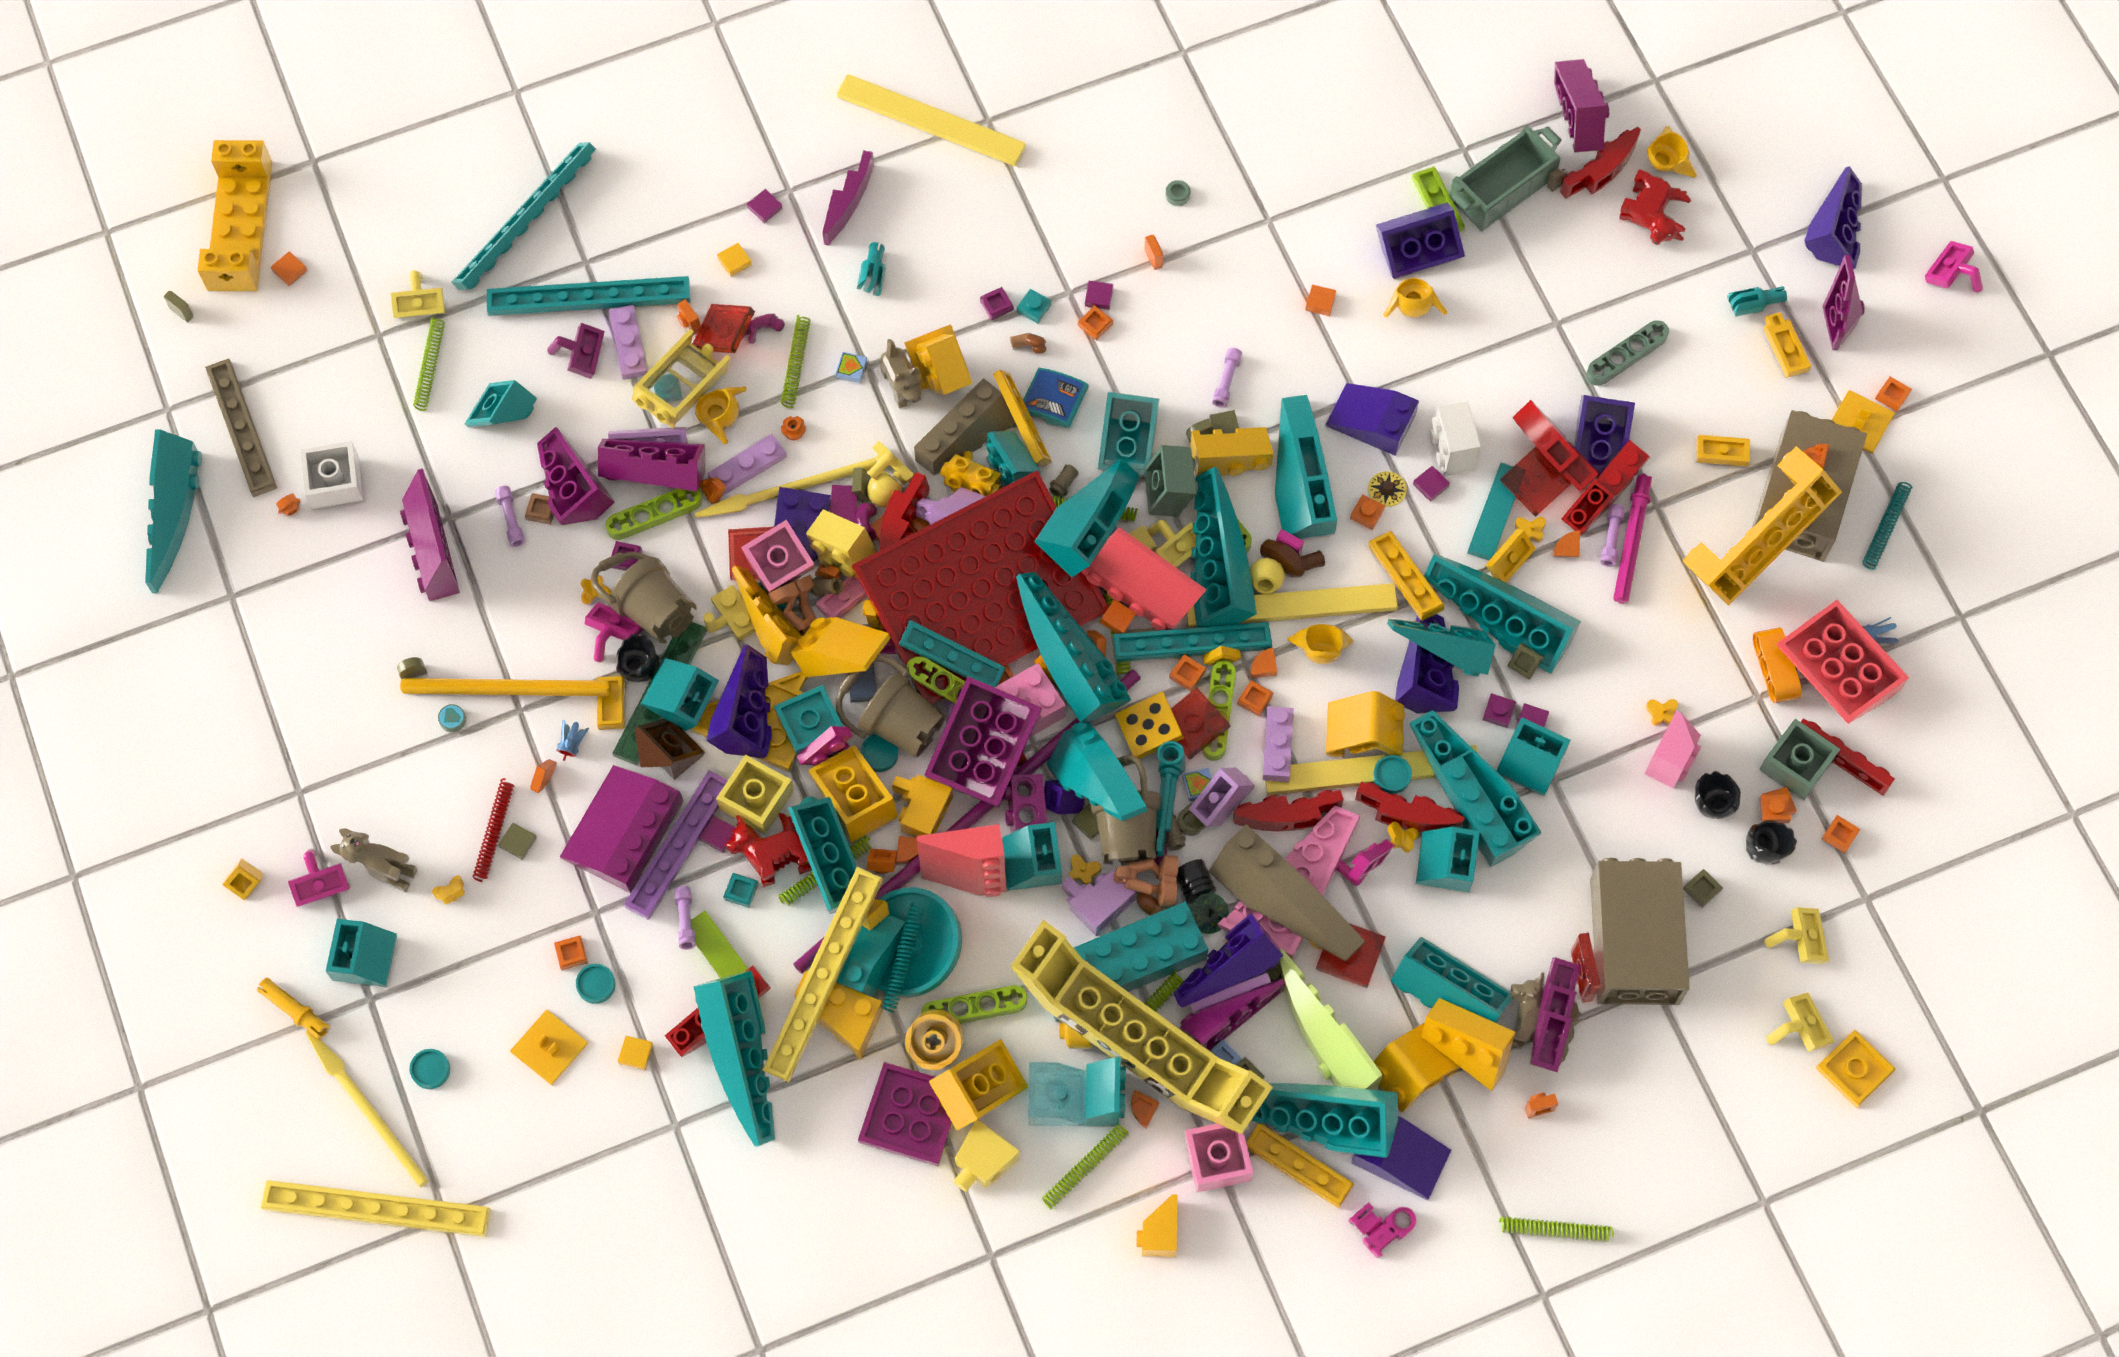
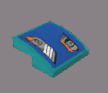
[1023,367,1089,428]

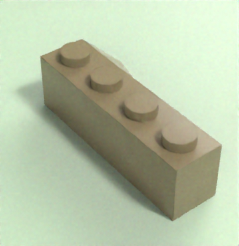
[914,378,1017,476]

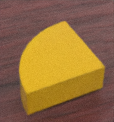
[1203,646,1241,665]

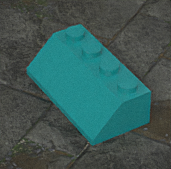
[788,797,857,914]
[1391,937,1513,1023]

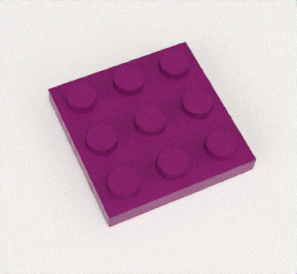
[858,1062,953,1167]

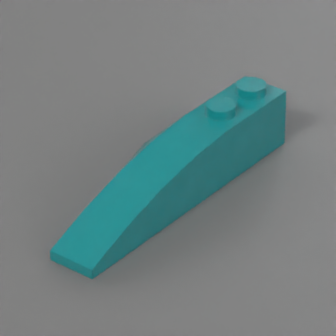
[145,429,202,593]
[1190,467,1257,627]
[1424,554,1582,674]
[1047,721,1148,821]
[693,970,775,1147]
[1252,1083,1398,1158]

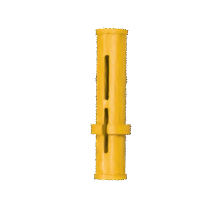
[257,977,330,1039]

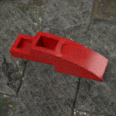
[1560,126,1641,199]
[1512,400,1600,492]
[1561,440,1651,536]
[879,472,930,551]
[1355,781,1465,833]
[1233,790,1344,832]
[664,965,772,1057]

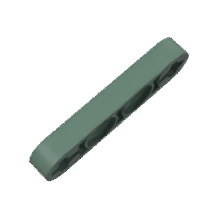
[1586,320,1669,386]

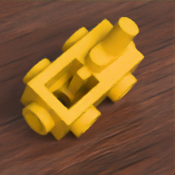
[940,451,1002,496]

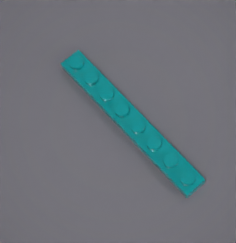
[451,142,596,290]
[487,276,691,316]

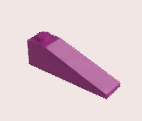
[1822,255,1865,351]

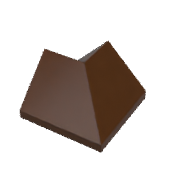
[635,718,705,780]

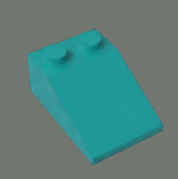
[1098,392,1160,475]
[836,915,906,998]

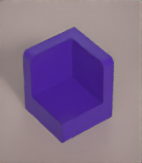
[1044,780,1085,815]

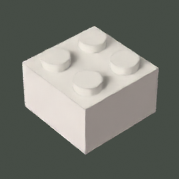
[1430,401,1481,475]
[300,441,363,509]

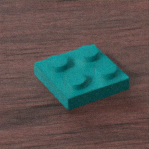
[774,685,843,755]

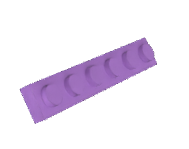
[624,770,728,920]

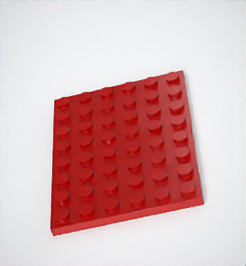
[851,470,1109,704]

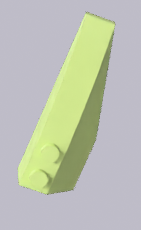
[1278,949,1383,1090]

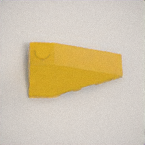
[732,565,802,666]

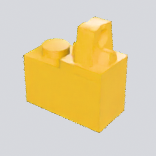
[892,774,953,837]

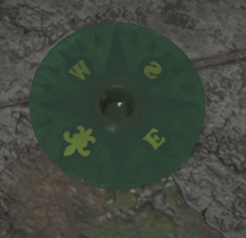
[1190,893,1229,934]

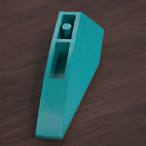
[1275,395,1337,539]
[1034,459,1139,577]
[1016,572,1132,722]
[1409,710,1542,867]

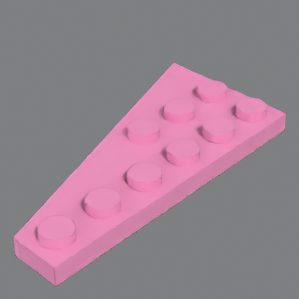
[1218,806,1360,959]

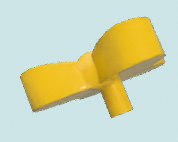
[1515,517,1546,542]
[580,574,611,605]
[1646,699,1678,726]
[1387,821,1419,853]
[1069,854,1101,885]
[432,875,465,905]

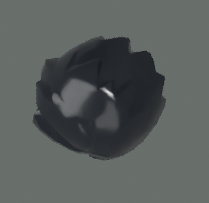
[616,634,659,682]
[1694,771,1741,819]
[1746,820,1797,865]

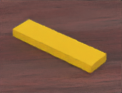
[993,370,1051,466]
[1368,531,1444,621]
[1246,1123,1355,1209]

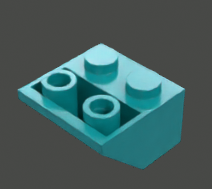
[986,431,1041,487]
[640,658,719,731]
[1497,717,1571,796]
[1002,822,1062,891]
[1415,827,1480,893]
[325,918,397,987]
[1085,1057,1126,1127]

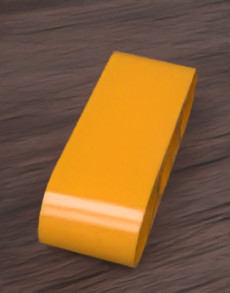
[1753,627,1802,703]

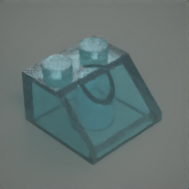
[1028,1062,1085,1126]

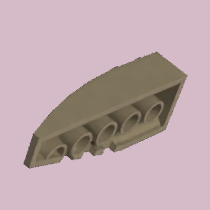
[1209,824,1365,962]

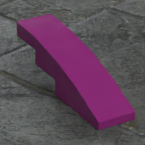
[822,150,874,245]
[1530,957,1581,1072]

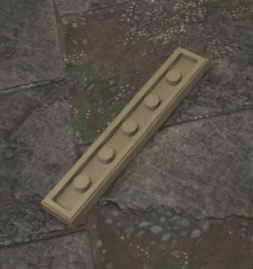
[205,358,278,497]

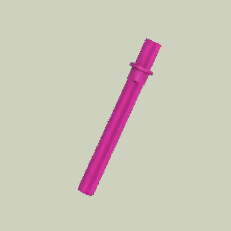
[1613,473,1652,604]

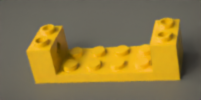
[197,140,273,291]
[1683,446,1842,606]

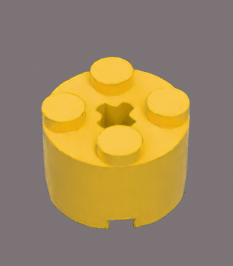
[905,1010,964,1070]

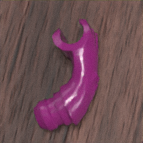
[739,313,785,344]
[854,503,877,542]

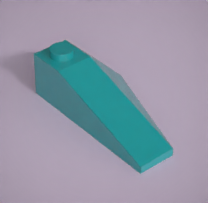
[1387,618,1496,677]

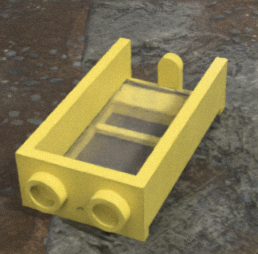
[632,329,731,428]

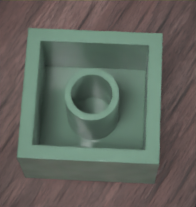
[1144,445,1198,517]
[1759,719,1840,800]

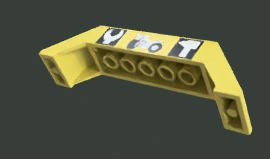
[1010,920,1273,1134]

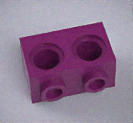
[1003,774,1047,833]

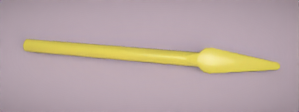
[695,458,877,518]
[305,1030,429,1187]

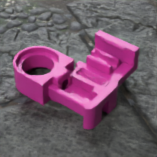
[1348,1202,1416,1258]

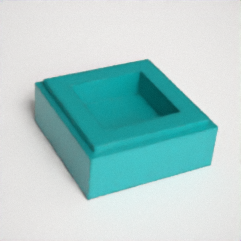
[723,873,759,908]

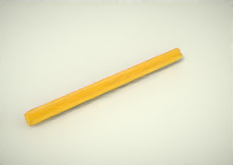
[400,678,611,696]

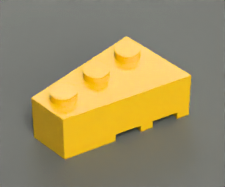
[1190,427,1274,477]
[794,970,883,1060]
[1421,998,1516,1091]

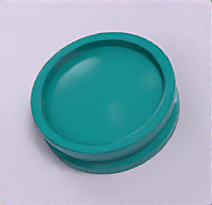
[860,734,898,772]
[1373,755,1412,794]
[575,964,616,1004]
[409,1049,450,1089]

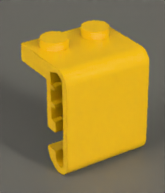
[1326,691,1405,757]
[1373,1023,1460,1113]

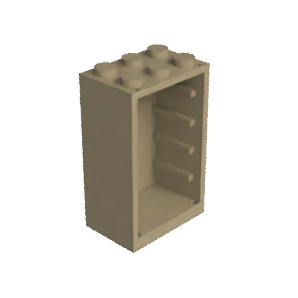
[1752,410,1868,562]
[1590,858,1690,1005]

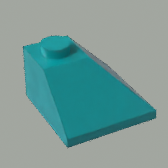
[464,380,538,427]

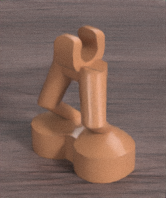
[768,575,817,636]
[1113,855,1179,908]

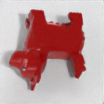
[1619,169,1691,245]
[724,813,812,888]

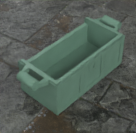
[1449,125,1562,231]

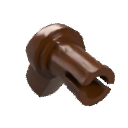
[1260,539,1325,578]

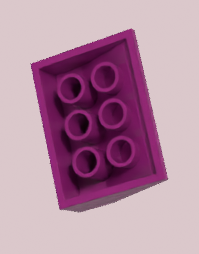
[400,468,460,601]
[924,677,1042,807]
[559,765,684,893]

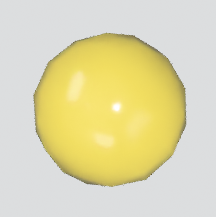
[867,471,903,508]
[1250,557,1285,594]

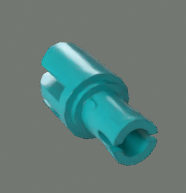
[857,242,886,296]
[1727,286,1787,317]

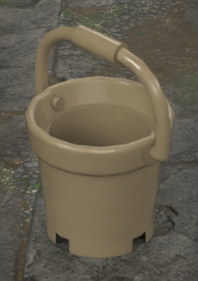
[590,552,697,643]
[836,655,946,758]
[1091,754,1161,866]

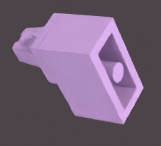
[916,487,986,525]
[1189,767,1255,827]
[1061,869,1136,936]

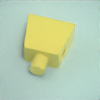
[953,1119,1020,1192]

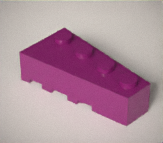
[1554,59,1609,153]
[598,439,705,491]

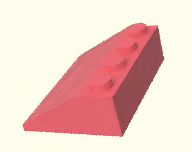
[1082,527,1206,631]
[1777,600,1909,724]
[916,824,1006,897]

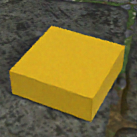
[717,243,752,277]
[618,1036,653,1071]

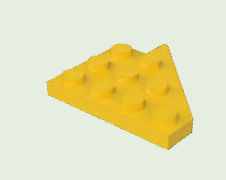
[692,671,808,772]

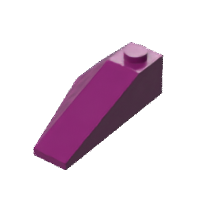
[537,427,615,525]
[1180,979,1286,1051]

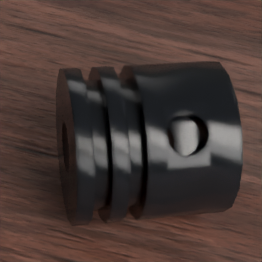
[1176,859,1216,904]

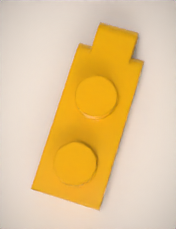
[1764,312,1812,378]

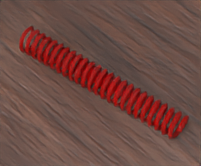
[472,778,515,883]

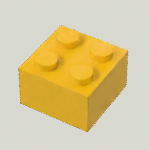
[915,333,973,395]

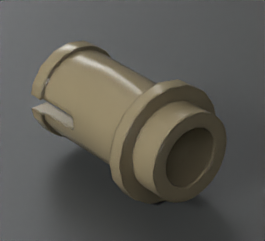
[1049,464,1079,498]
[811,576,843,597]
[1165,814,1186,851]

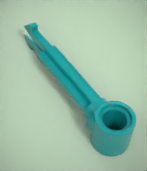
[1156,741,1186,857]

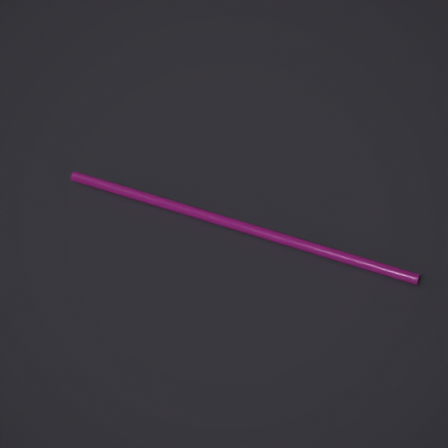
[793,669,1141,974]

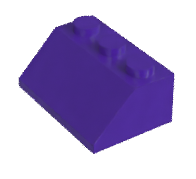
[1376,203,1465,279]

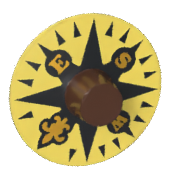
[1368,471,1407,507]

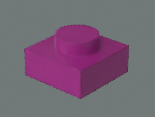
[1482,693,1516,728]

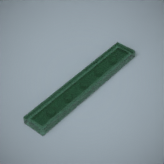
[613,622,707,766]

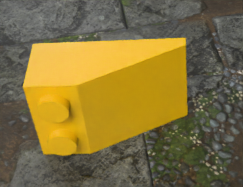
[791,617,891,677]
[808,745,898,843]
[929,1039,1029,1130]

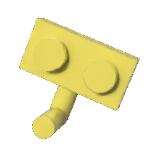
[391,270,446,318]
[867,441,915,485]
[1147,520,1196,568]
[703,585,756,642]
[1764,907,1829,964]
[1766,993,1835,1052]

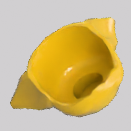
[1647,126,1697,178]
[1383,278,1448,318]
[695,386,747,444]
[1287,624,1354,665]

